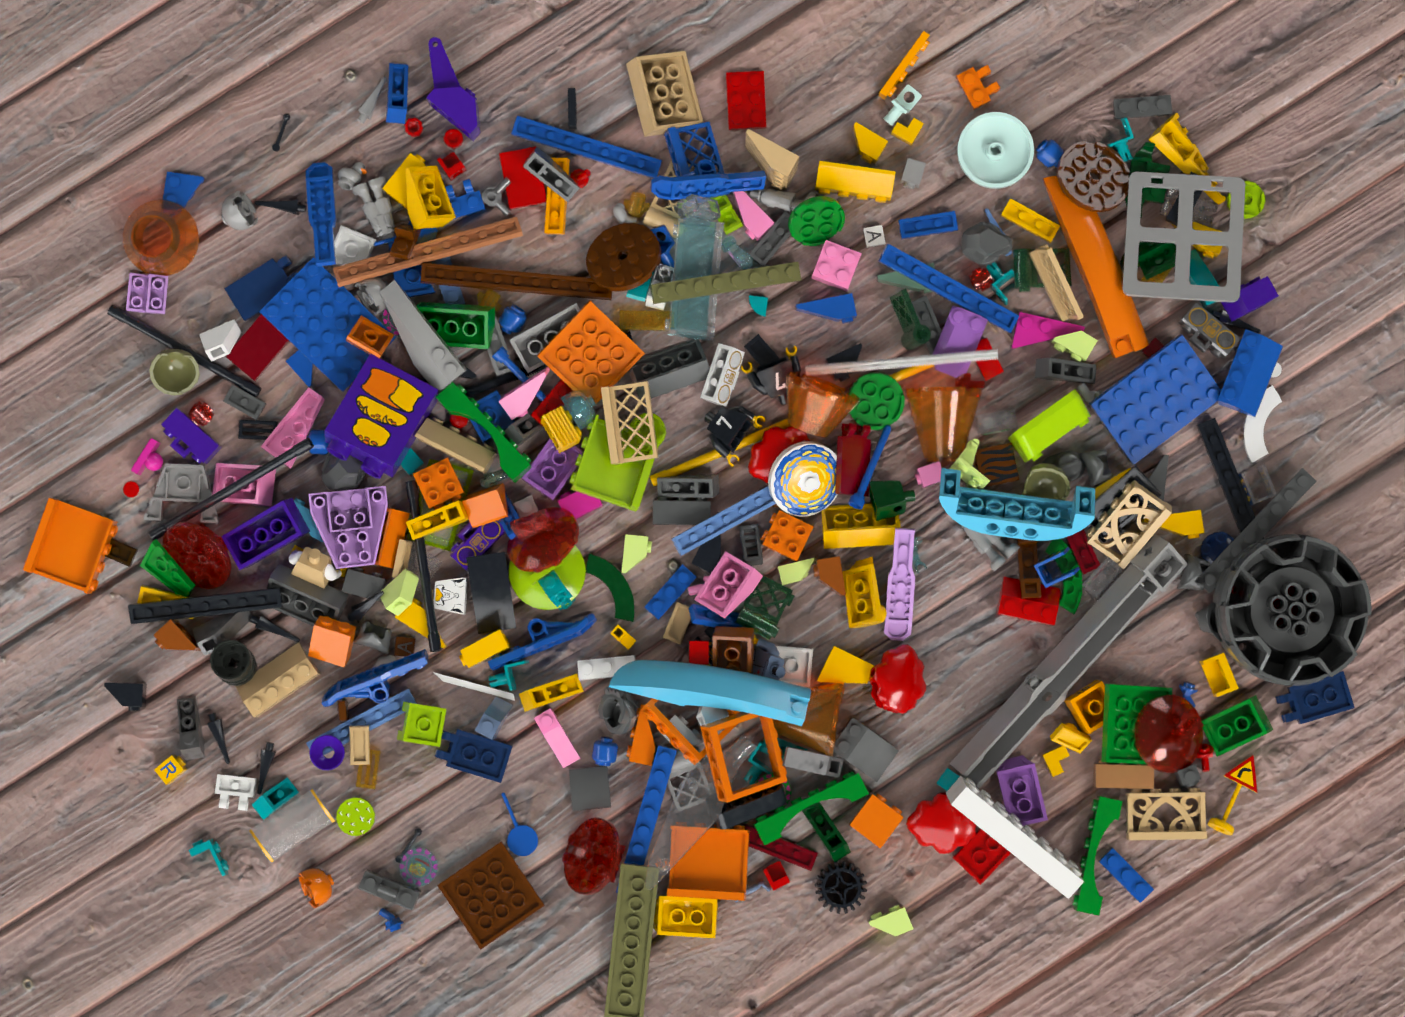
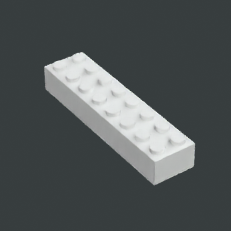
[946,776,1084,899]

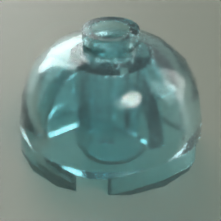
[561,391,596,430]

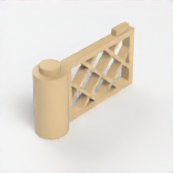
[643,160,695,239]

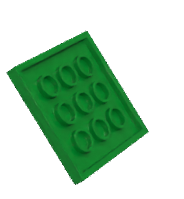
[1101,684,1173,765]

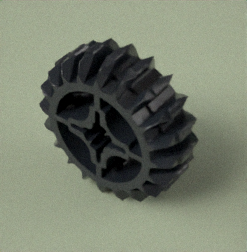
[815,861,867,914]

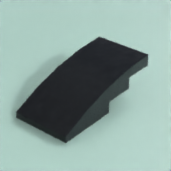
[466,552,516,634]

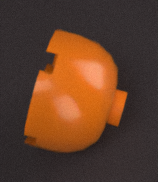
[298,868,334,908]

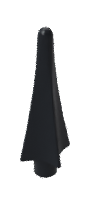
[255,200,307,215]
[1211,309,1261,333]
[347,591,384,623]
[250,615,300,642]
[207,712,230,764]
[257,742,276,795]

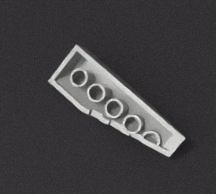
[380,280,467,393]

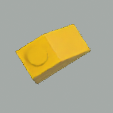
[853,122,888,164]

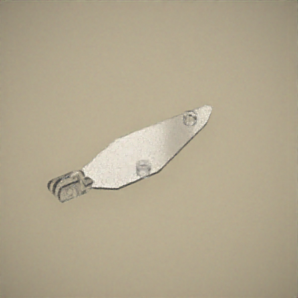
[645,735,757,890]

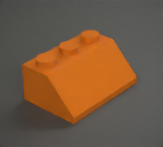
[375,508,410,569]

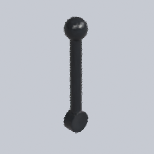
[272,114,290,152]
[395,828,422,863]

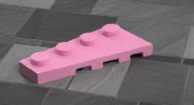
[261,387,325,469]

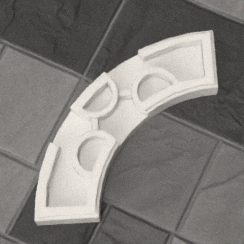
[1243,385,1282,463]

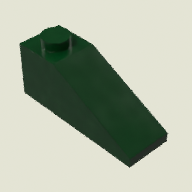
[802,802,851,862]

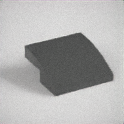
[569,766,611,811]

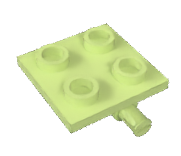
[949,439,990,490]

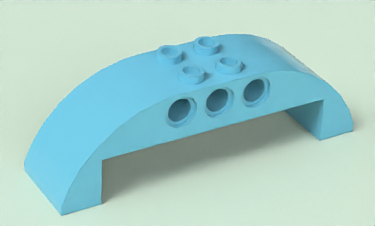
[939,468,1095,541]

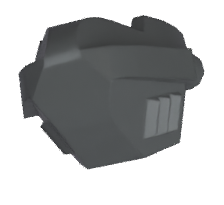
[961,221,1013,266]
[322,454,366,492]
[598,686,638,735]

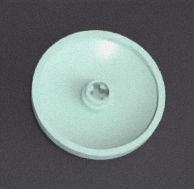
[957,112,1034,189]

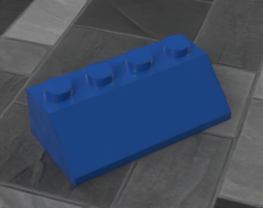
[1218,329,1283,417]

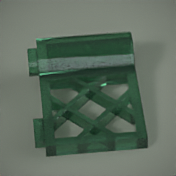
[1013,248,1072,293]
[890,289,931,350]
[735,576,794,640]

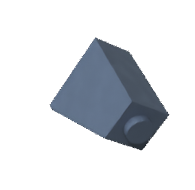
[475,696,513,740]

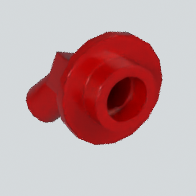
[570,169,591,188]
[1194,743,1214,772]

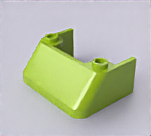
[1007,389,1091,463]

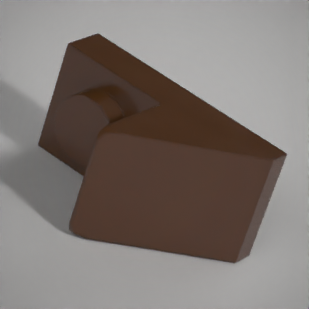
[390,224,421,260]

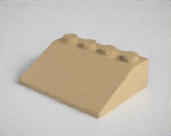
[626,51,704,137]
[745,129,799,191]

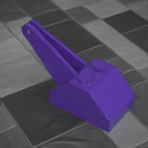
[426,37,481,141]

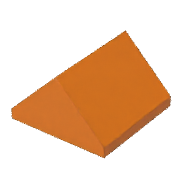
[346,316,394,359]
[462,483,508,528]

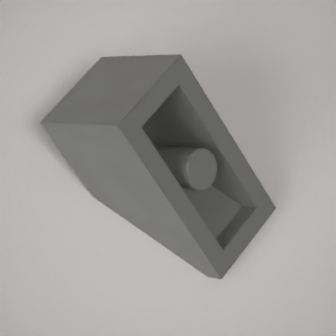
[503,411,544,446]

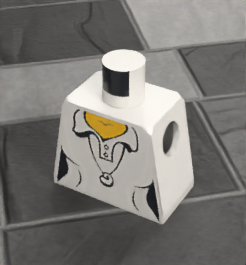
[432,578,468,615]

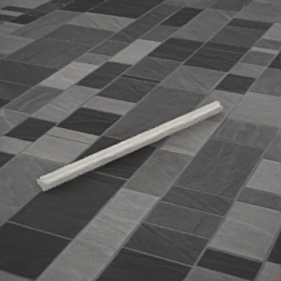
[805,349,998,376]

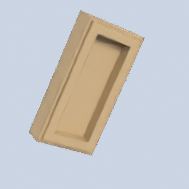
[392,539,413,578]
[663,602,691,645]
[349,725,370,765]

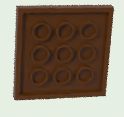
[437,841,545,950]

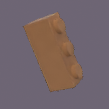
[1093,760,1154,789]

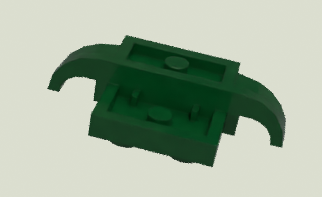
[1125,142,1170,218]
[1120,228,1176,280]

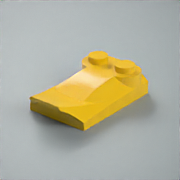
[842,557,887,628]
[653,895,718,938]

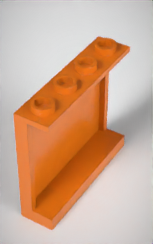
[23,498,118,594]
[667,822,750,901]

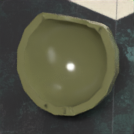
[149,349,200,396]
[1022,463,1070,501]

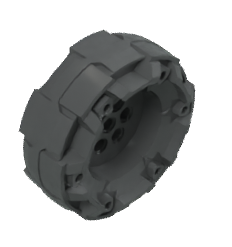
[1213,534,1372,686]

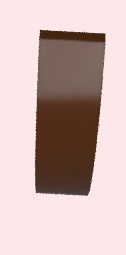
[1017,539,1041,598]

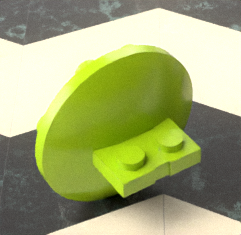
[509,533,586,610]

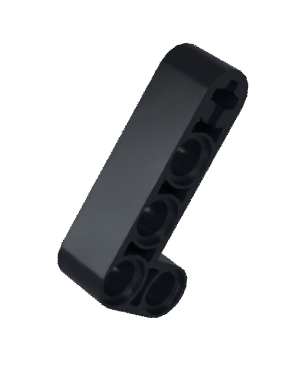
[706,783,787,830]

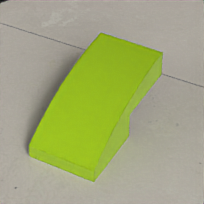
[707,195,743,235]

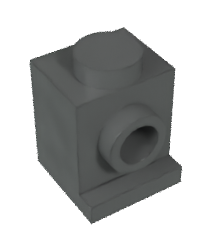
[1174,764,1201,789]

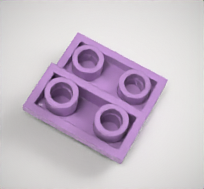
[126,273,169,314]

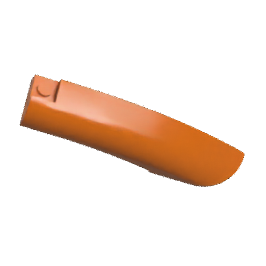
[1043,176,1149,358]

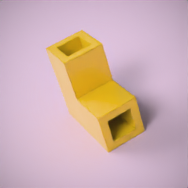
[891,118,924,146]
[610,625,636,650]
[1042,746,1070,777]

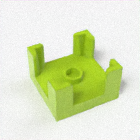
[397,701,446,747]

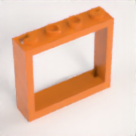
[642,698,740,765]
[700,712,787,803]

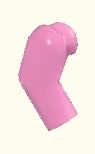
[688,575,710,596]

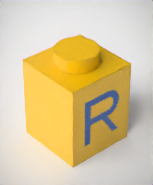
[154,755,187,785]

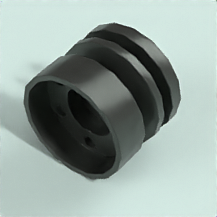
[210,640,257,686]

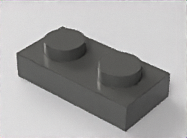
[223,385,266,420]

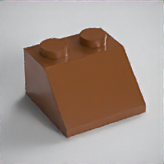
[813,556,846,597]
[154,619,201,651]

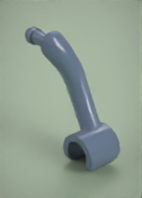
[735,881,771,902]

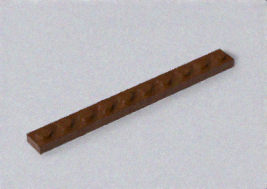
[421,263,612,301]

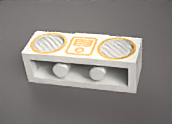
[700,343,745,407]

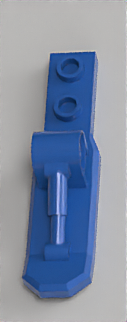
[650,159,766,200]
[306,162,336,267]
[488,613,597,671]
[321,649,429,707]

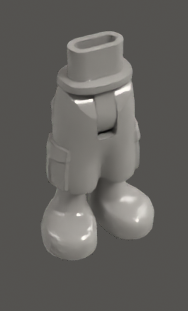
[352,177,396,245]
[750,188,817,212]
[961,526,1020,572]

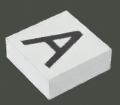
[863,225,886,248]

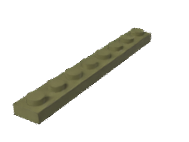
[650,262,801,304]

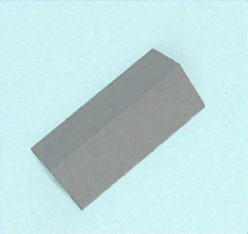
[509,303,580,373]

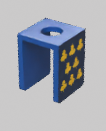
[1034,547,1080,588]

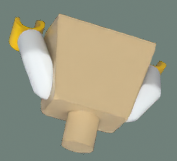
[289,545,348,589]

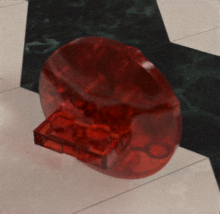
[507,507,579,573]
[162,522,232,589]
[1135,695,1204,773]
[562,818,626,895]

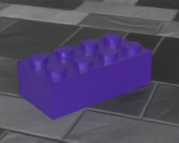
[221,498,310,570]

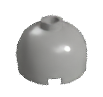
[221,191,258,230]
[355,277,389,316]

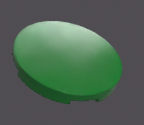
[788,196,845,246]
[847,372,905,430]

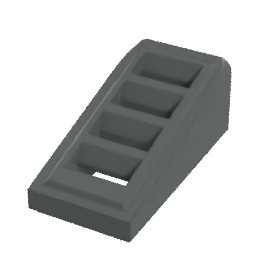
[739,524,763,566]

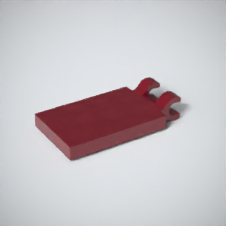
[225,314,289,382]
[835,423,871,497]

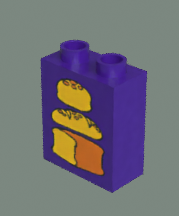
[324,353,438,479]

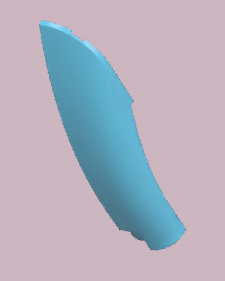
[609,660,811,726]

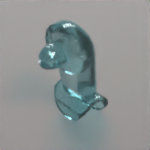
[721,236,753,270]
[480,469,511,488]
[913,536,927,574]

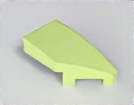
[778,558,816,585]

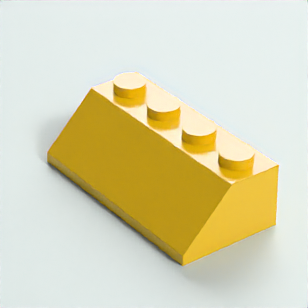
[815,161,896,203]
[821,503,901,549]

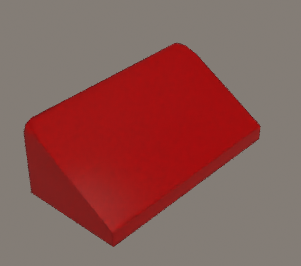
[976,338,1004,381]

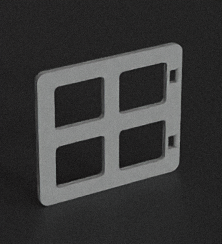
[1122,172,1245,302]

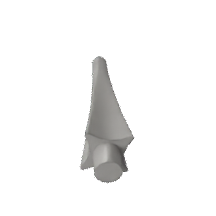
[357,77,387,124]

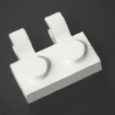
[215,774,257,811]

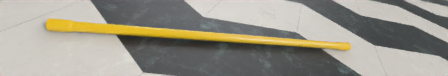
[649,363,934,487]

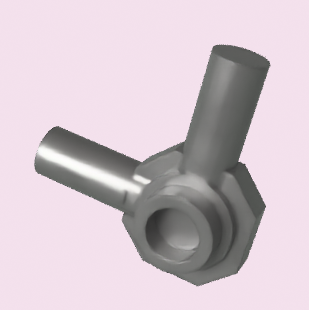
[482,177,512,216]

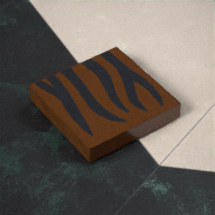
[975,443,1020,488]

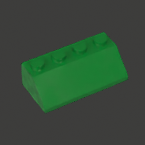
[416,302,495,349]

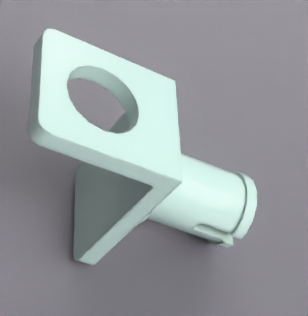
[883,84,922,126]

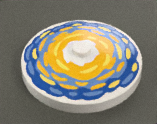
[768,441,838,517]

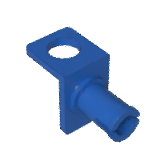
[650,225,677,268]

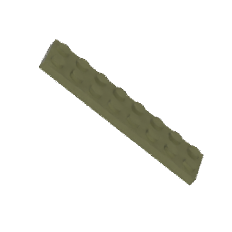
[604,863,660,1017]

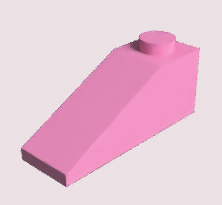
[733,191,774,241]
[499,367,550,420]
[534,708,580,768]

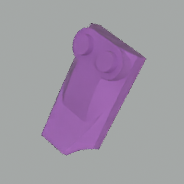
[933,306,988,378]
[522,439,584,501]
[997,755,1048,826]

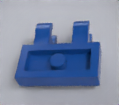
[445,179,485,220]

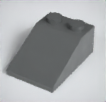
[830,717,899,782]

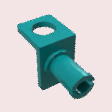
[1106,117,1134,162]
[985,262,1014,305]
[489,660,530,691]
[743,739,772,785]

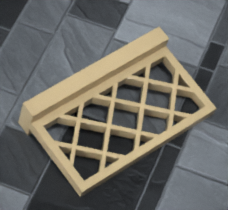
[1029,244,1084,321]
[601,381,659,465]

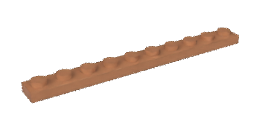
[333,217,523,287]

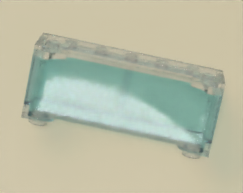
[665,218,724,342]

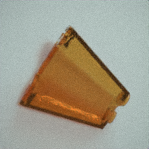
[905,387,982,462]
[773,683,845,757]

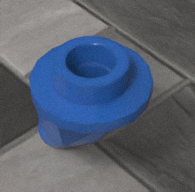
[1179,681,1198,709]
[379,908,404,932]

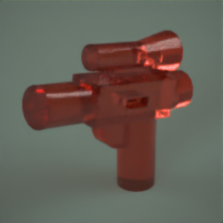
[953,373,985,409]

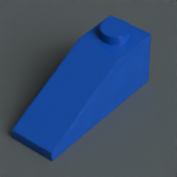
[386,63,408,124]
[796,293,857,324]

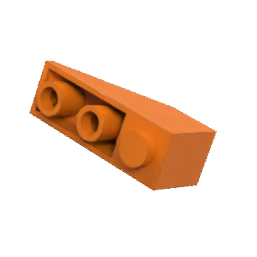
[626,704,656,766]

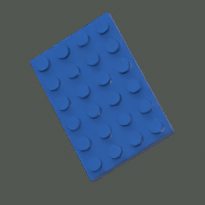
[259,257,396,392]
[1089,334,1221,465]

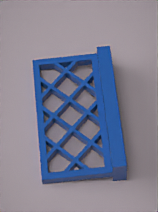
[664,122,730,205]

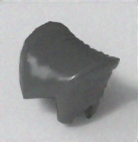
[1080,450,1114,488]
[1177,554,1210,590]
[354,621,392,655]

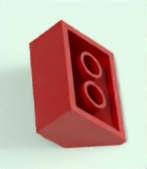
[996,577,1060,626]

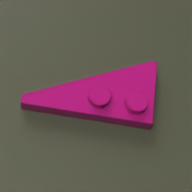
[1011,312,1085,349]

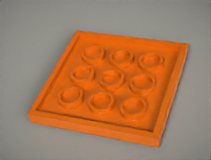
[537,300,645,408]

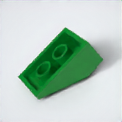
[1200,695,1273,757]

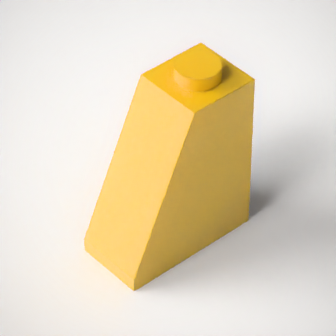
[382,153,426,209]
[459,630,511,668]
[817,646,874,684]

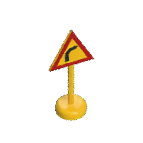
[1208,755,1258,835]

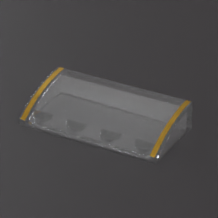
[248,788,336,863]

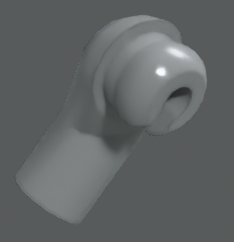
[613,203,637,224]
[1077,383,1103,403]
[371,655,397,669]

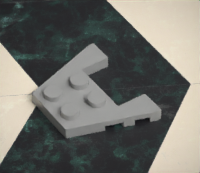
[144,463,219,524]

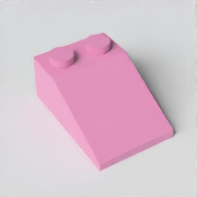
[212,463,276,507]
[694,551,763,618]

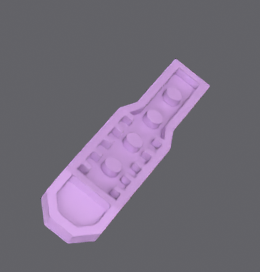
[884,528,915,641]

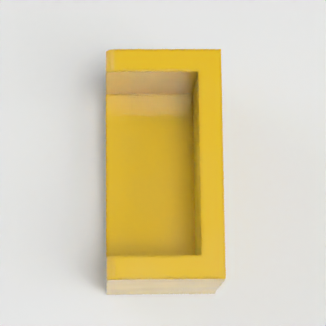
[1199,653,1239,697]

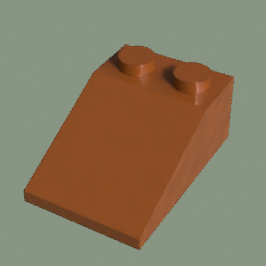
[713,626,754,674]

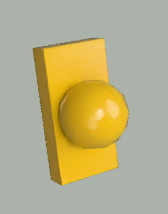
[1050,723,1092,753]

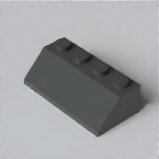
[629,338,710,401]
[266,564,349,626]

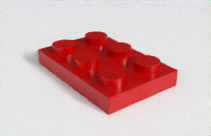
[726,71,767,130]

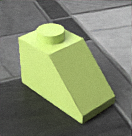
[621,534,652,574]
[380,569,419,616]

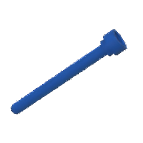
[492,346,546,402]
[848,425,891,510]

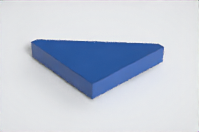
[286,350,313,388]

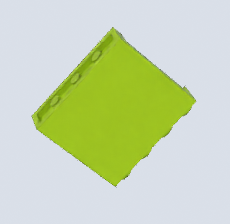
[569,414,659,512]

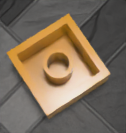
[1064,680,1105,734]

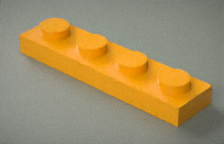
[879,31,930,100]
[544,158,570,235]

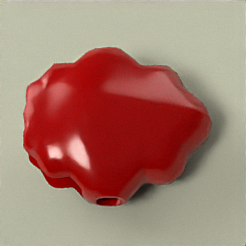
[748,426,810,484]
[869,644,926,714]
[906,792,976,854]

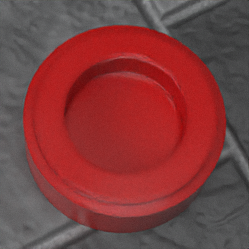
[444,129,463,149]

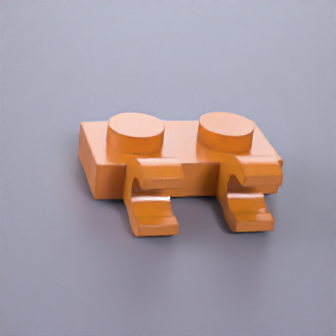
[956,65,1000,110]

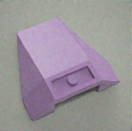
[308,486,388,569]

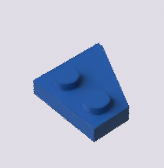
[161,172,205,213]

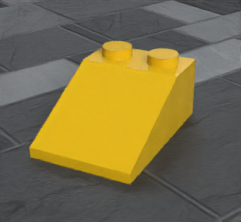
[406,166,456,229]

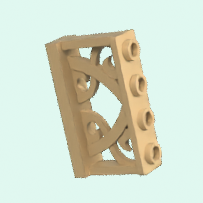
[1086,480,1172,569]
[1126,788,1207,840]

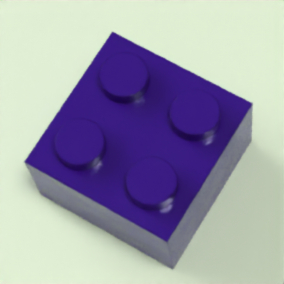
[1221,276,1279,321]

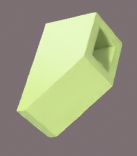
[1051,331,1098,362]
[868,904,913,936]

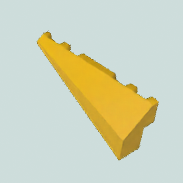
[1149,112,1226,205]

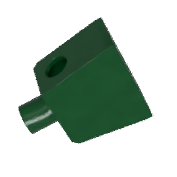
[869,481,915,521]

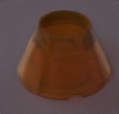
[123,200,199,276]
[786,372,860,437]

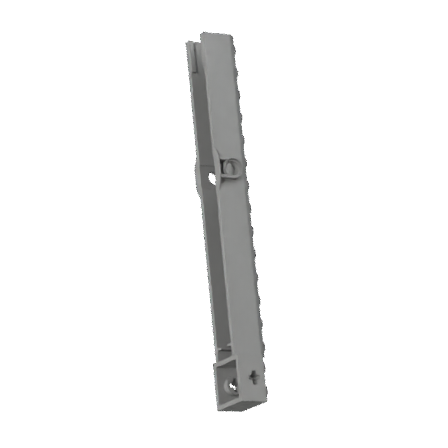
[949,534,1187,789]

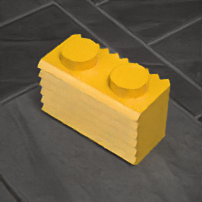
[541,406,582,453]

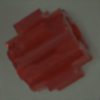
[969,267,993,292]
[188,401,214,427]

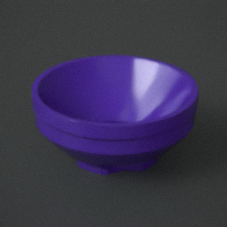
[309,735,345,770]

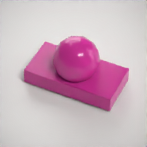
[131,438,163,476]

